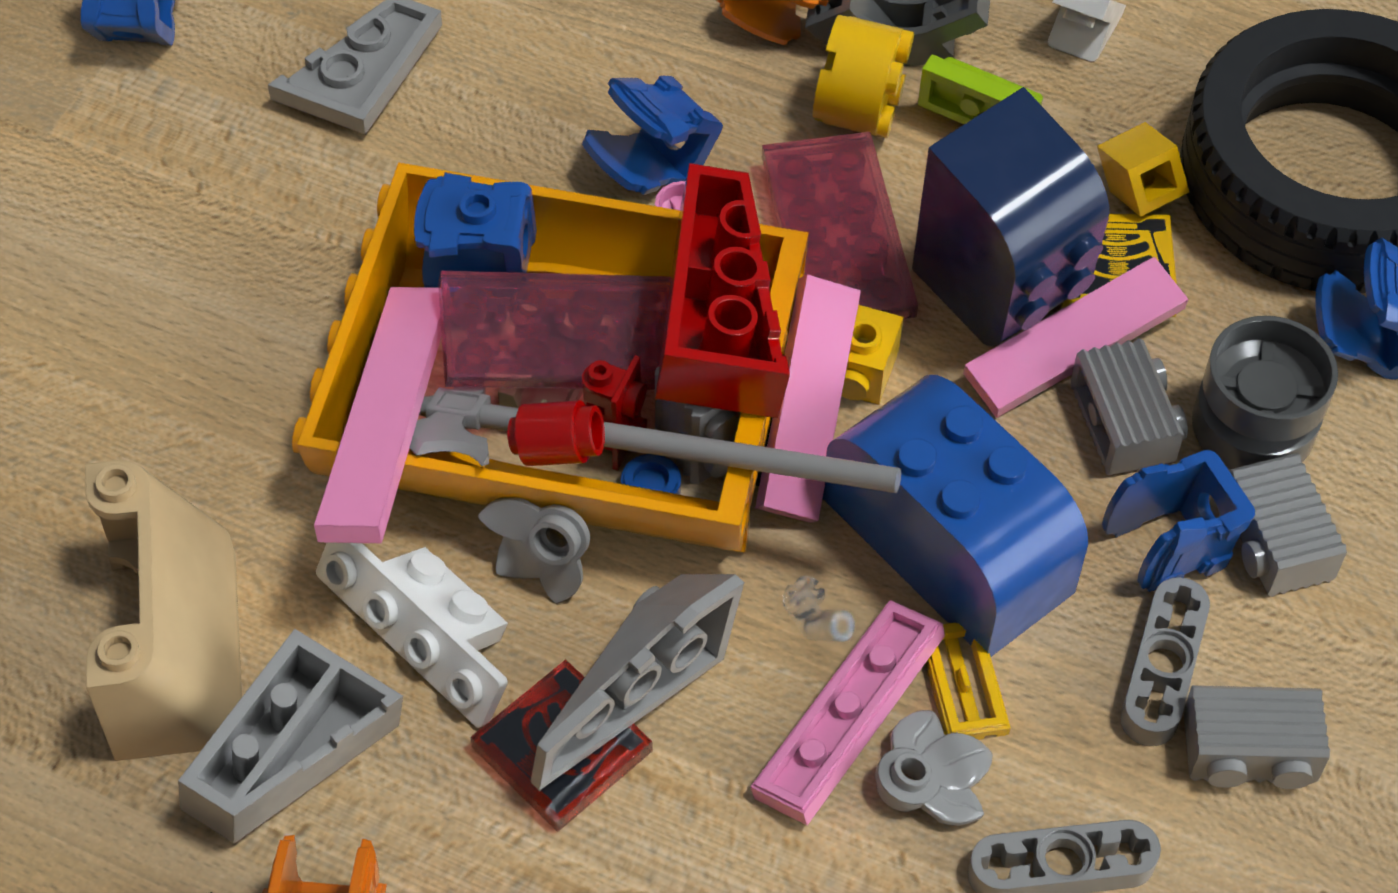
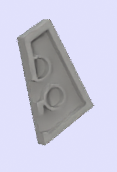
[268,0,442,135]

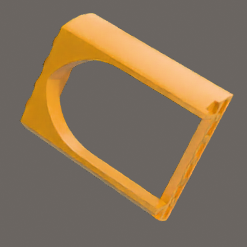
[292,162,809,552]

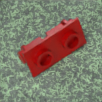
[582,355,647,471]

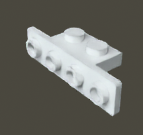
[316,543,508,728]

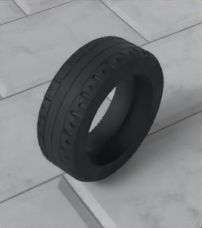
[1180,9,1398,293]

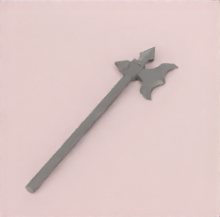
[409,382,901,493]

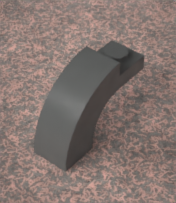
[805,0,990,66]

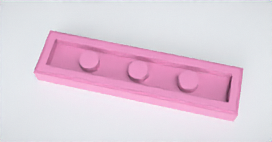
[963,256,1189,418]
[755,274,861,523]
[751,600,945,825]

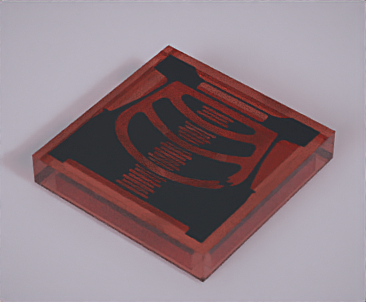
[470,659,653,832]

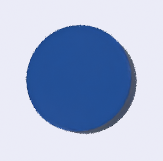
[621,454,681,495]

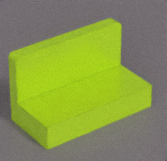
[918,54,1043,124]

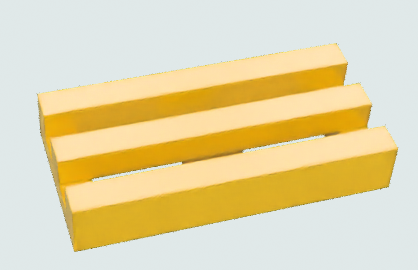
[925,623,1011,740]

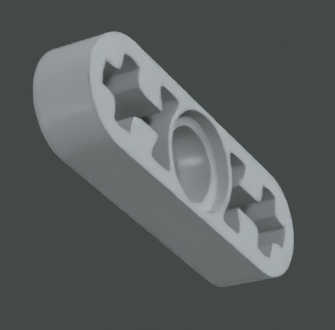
[1121,577,1210,746]
[968,820,1161,893]

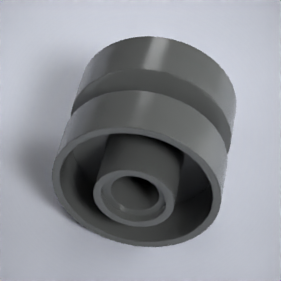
[1192,316,1338,469]

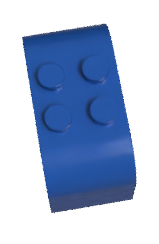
[822,375,1088,657]

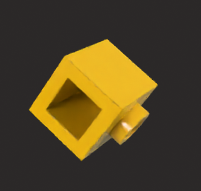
[1097,122,1189,217]
[841,305,903,405]

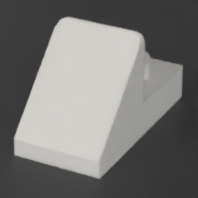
[1048,0,1126,62]

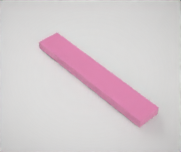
[314,287,451,544]

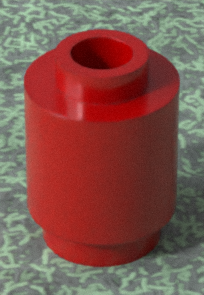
[507,400,605,466]

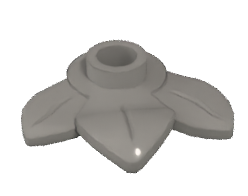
[478,497,590,603]
[875,710,993,826]

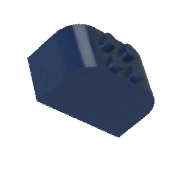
[912,87,1110,347]

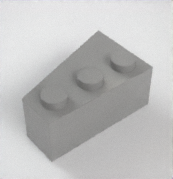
[178,629,403,844]

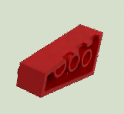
[655,163,790,418]

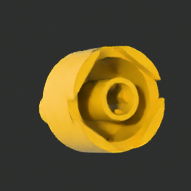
[812,15,914,138]

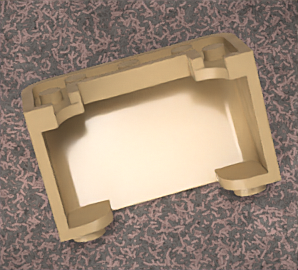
[85,460,242,761]

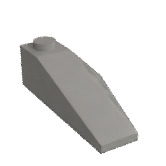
[531,574,744,791]

